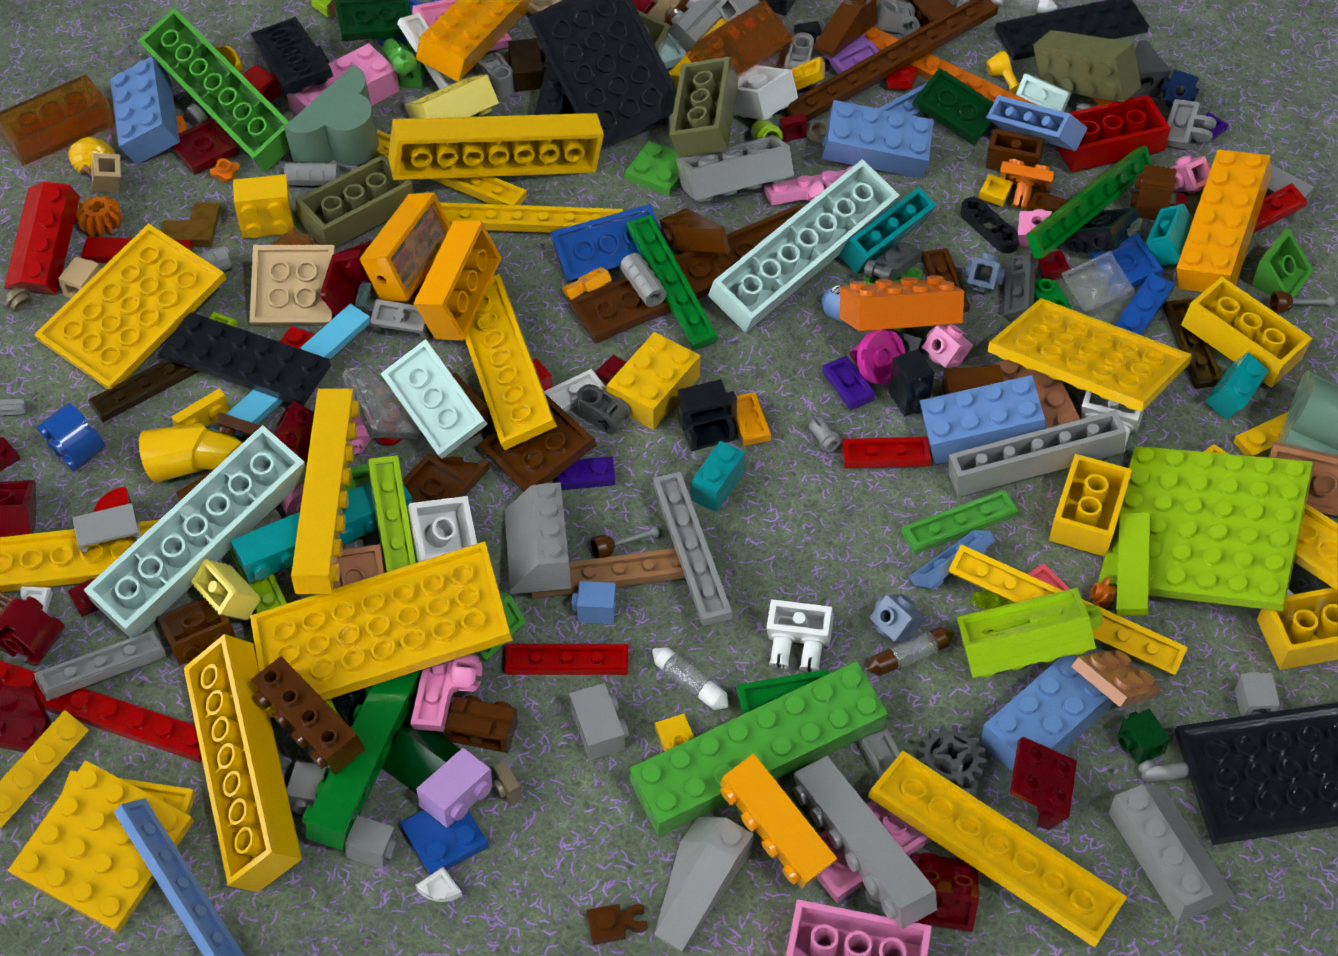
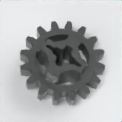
[916,725,986,789]

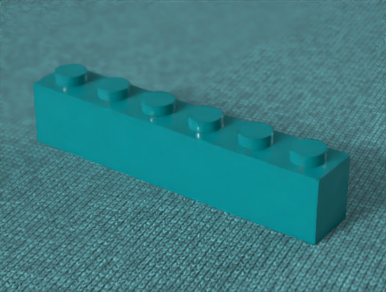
[231,482,412,583]

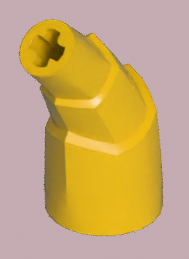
[139,423,242,483]

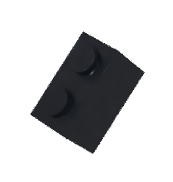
[889,349,935,417]

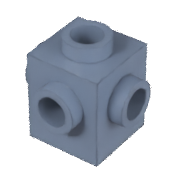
[965,253,1006,293]
[869,594,926,642]

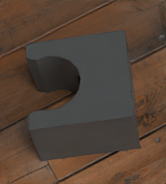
[1130,40,1171,98]

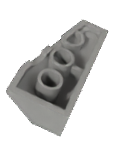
[654,817,754,954]

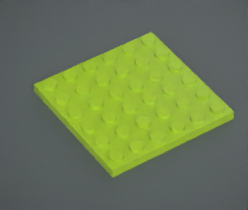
[1098,446,1313,611]

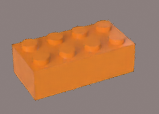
[839,275,964,331]

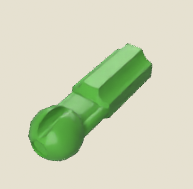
[381,37,417,76]

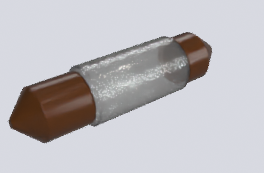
[867,627,954,676]

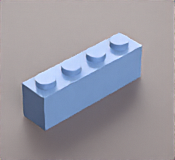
[986,95,1088,151]

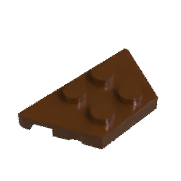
[402,454,490,503]

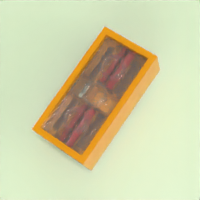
[359,192,451,302]

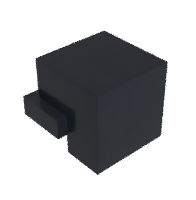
[678,379,737,451]

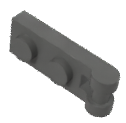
[864,242,923,282]
[1004,253,1038,321]

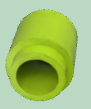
[751,119,782,140]

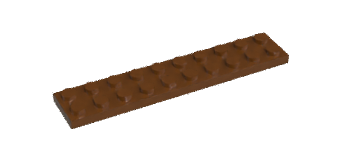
[569,204,803,343]

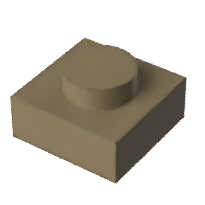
[492,761,522,806]

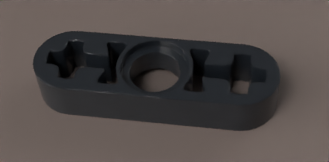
[960,197,1019,254]

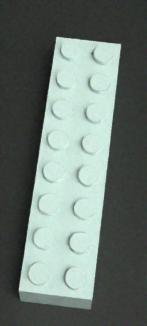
[708,159,900,333]
[84,425,306,638]

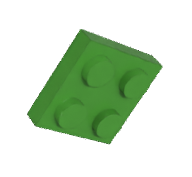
[624,141,681,196]

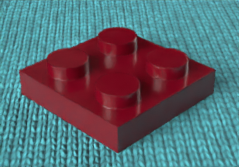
[171,118,239,175]

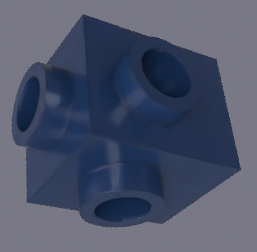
[1160,68,1199,107]

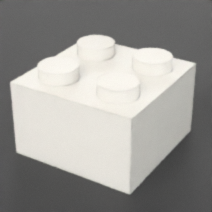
[733,65,798,120]
[407,496,477,563]

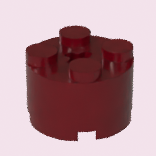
[0,596,65,666]

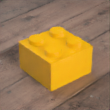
[233,174,295,239]

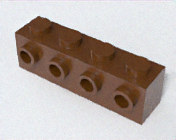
[251,656,365,775]

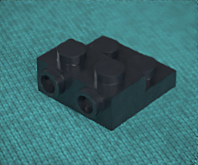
[1067,207,1140,253]

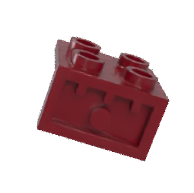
[320,249,377,316]
[273,401,314,467]
[0,682,51,753]
[1010,737,1077,830]
[911,852,979,932]

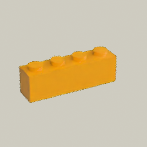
[720,753,837,889]

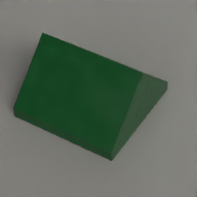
[382,726,461,795]

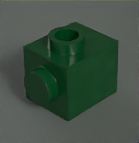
[1117,709,1171,766]

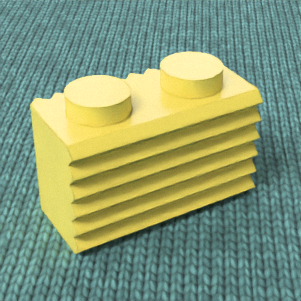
[191,558,260,621]

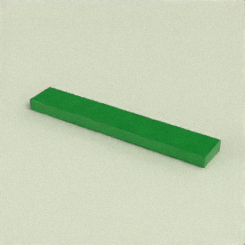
[626,214,718,350]

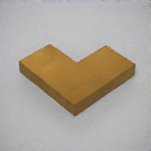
[160,202,221,247]

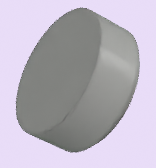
[185,103,209,126]

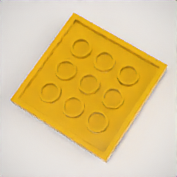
[7,760,194,934]

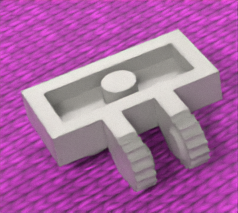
[1166,99,1217,149]

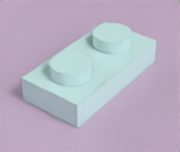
[1016,73,1072,112]

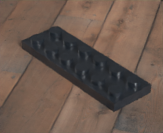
[995,0,1149,61]
[250,17,334,95]
[160,312,331,406]

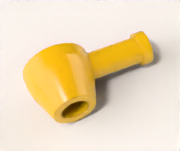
[986,50,1020,93]

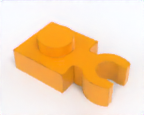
[562,267,612,300]

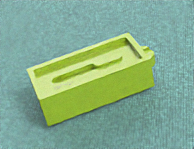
[956,588,1103,678]

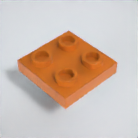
[1000,159,1054,209]

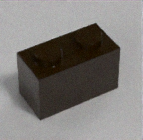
[508,38,547,92]

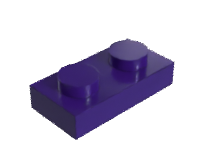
[822,355,875,411]
[557,456,616,490]

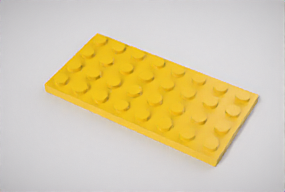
[250,541,513,718]

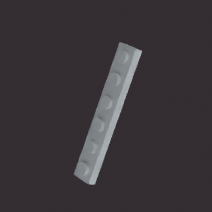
[653,472,732,626]

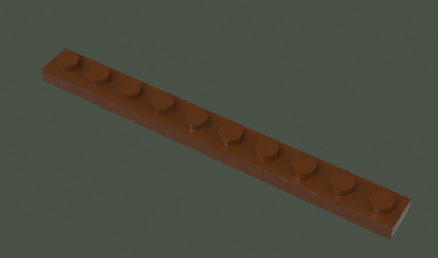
[784,0,998,121]

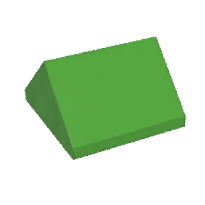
[1252,228,1314,298]

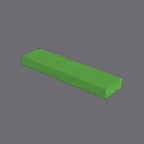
[901,489,1019,554]

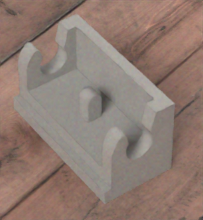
[370,299,429,339]
[72,503,141,553]

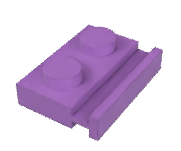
[824,33,880,74]

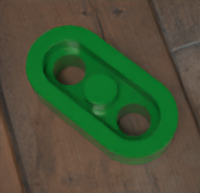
[1034,279,1072,309]

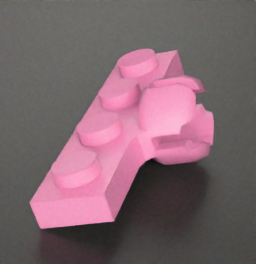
[764,166,853,205]
[410,654,482,732]

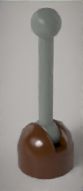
[1270,291,1337,313]
[591,526,661,558]

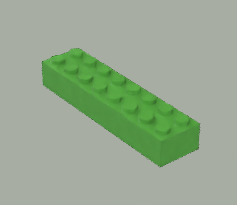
[138,7,290,173]
[629,661,888,836]

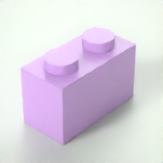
[417,748,493,828]

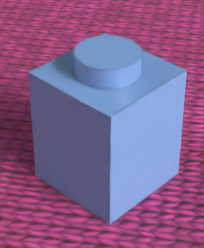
[572,581,616,624]

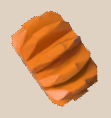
[76,194,123,237]

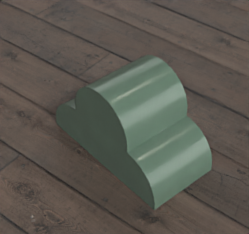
[284,65,379,165]
[1278,370,1338,455]

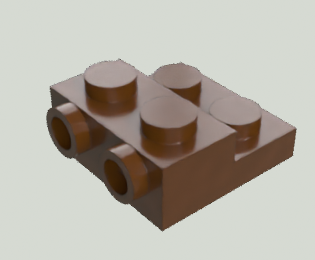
[156,597,236,666]

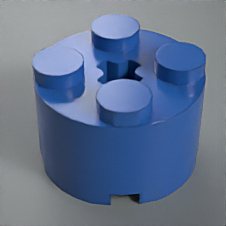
[36,403,106,472]

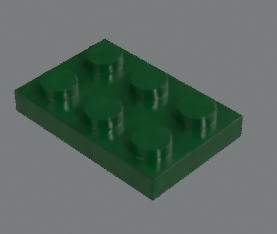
[334,0,412,42]
[912,67,994,146]

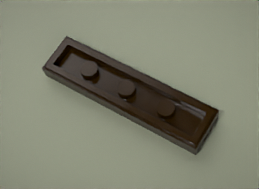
[1163,299,1222,389]
[88,359,200,422]

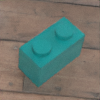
[1146,203,1193,266]
[1205,352,1269,419]
[691,441,745,512]

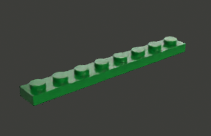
[1026,146,1152,259]

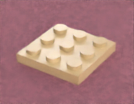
[250,245,336,326]

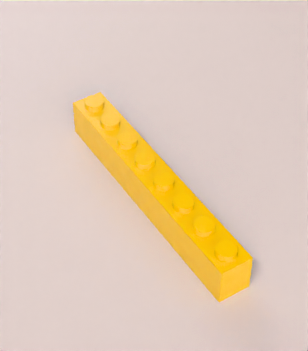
[291,389,360,594]

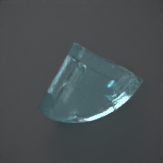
[355,282,372,315]

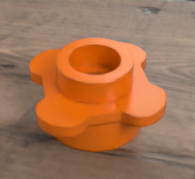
[209,158,240,182]
[1090,576,1116,608]

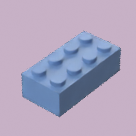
[110,56,180,164]
[822,100,934,178]
[920,375,1046,464]
[980,655,1112,772]

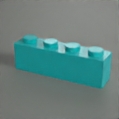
[839,187,937,274]

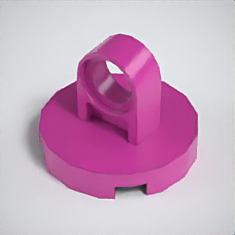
[850,329,905,384]

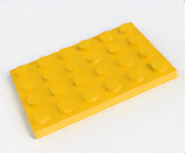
[34,223,227,389]
[988,298,1192,412]

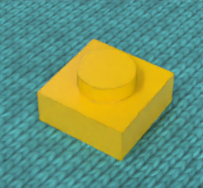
[979,174,1013,207]

